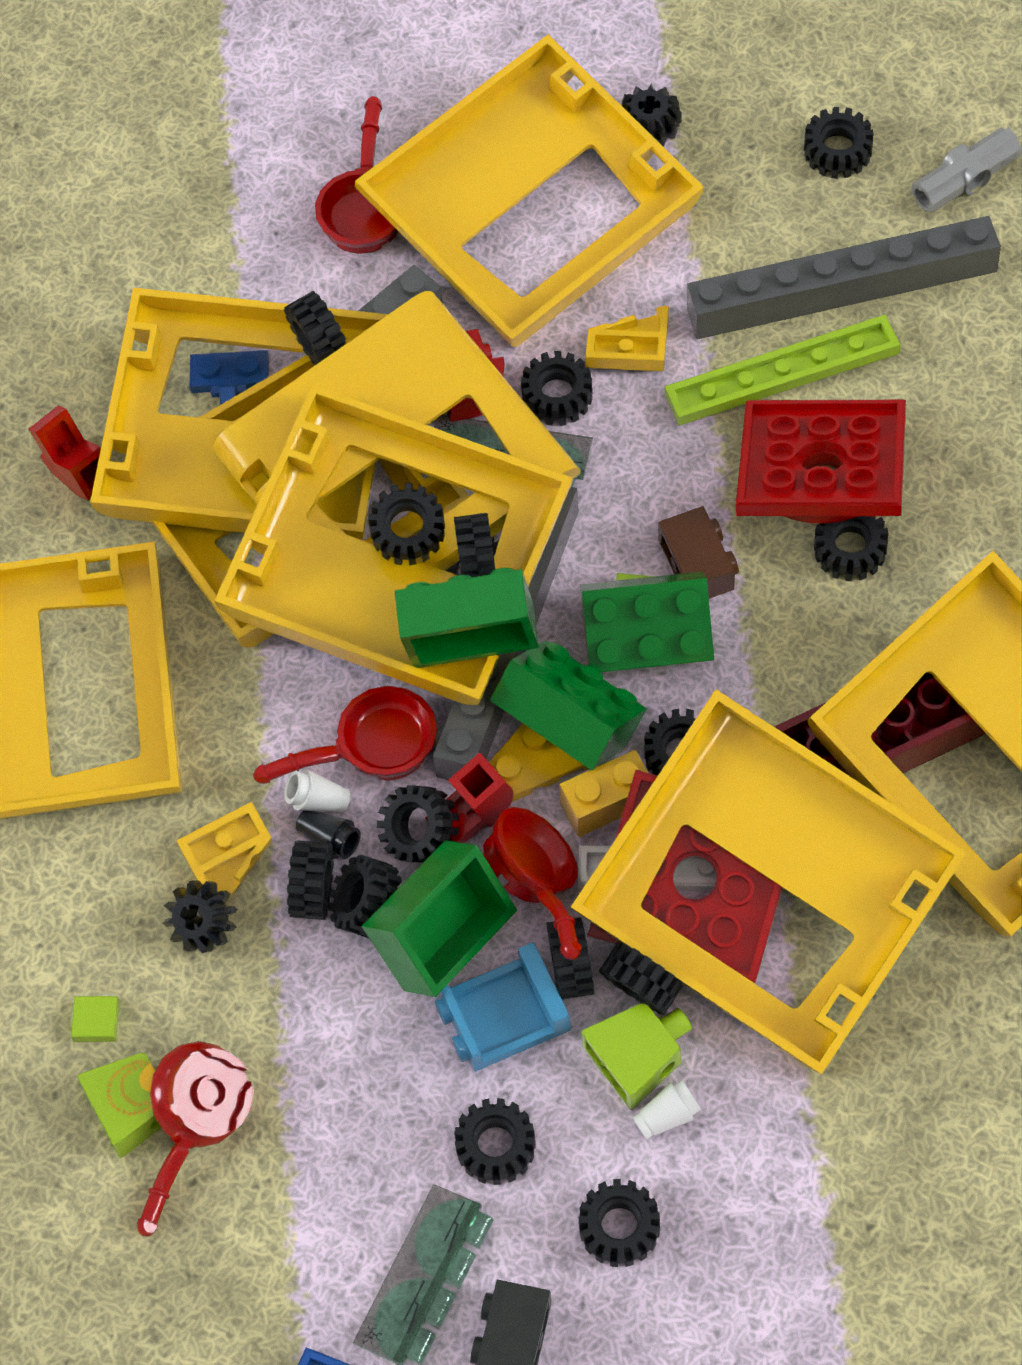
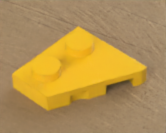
[585,306,669,371]
[489,724,589,802]
[176,802,272,901]

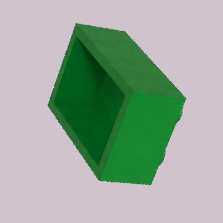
[394,568,539,668]
[580,571,715,672]
[490,640,647,770]
[361,841,517,997]

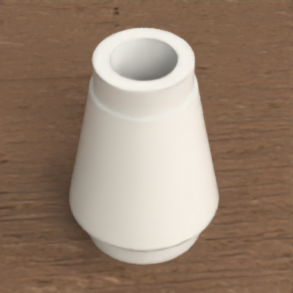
[284,769,350,813]
[632,1080,701,1140]

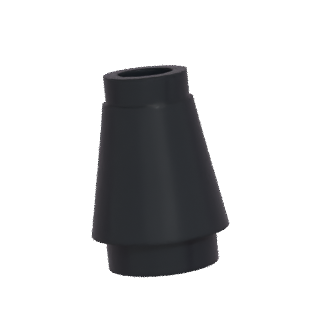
[296,811,361,859]

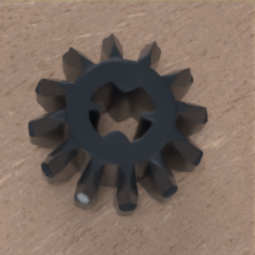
[621,83,682,147]
[162,880,238,953]

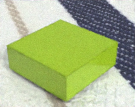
[71,996,119,1042]

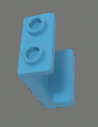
[435,942,571,1072]

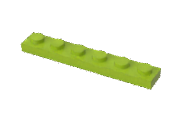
[664,314,900,426]

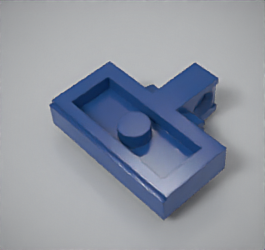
[190,350,269,405]

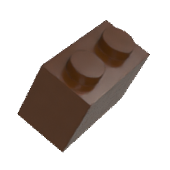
[658,506,739,599]

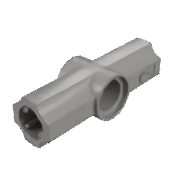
[911,127,1022,213]

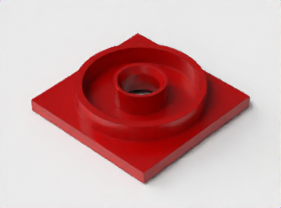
[735,399,906,524]
[587,769,782,983]

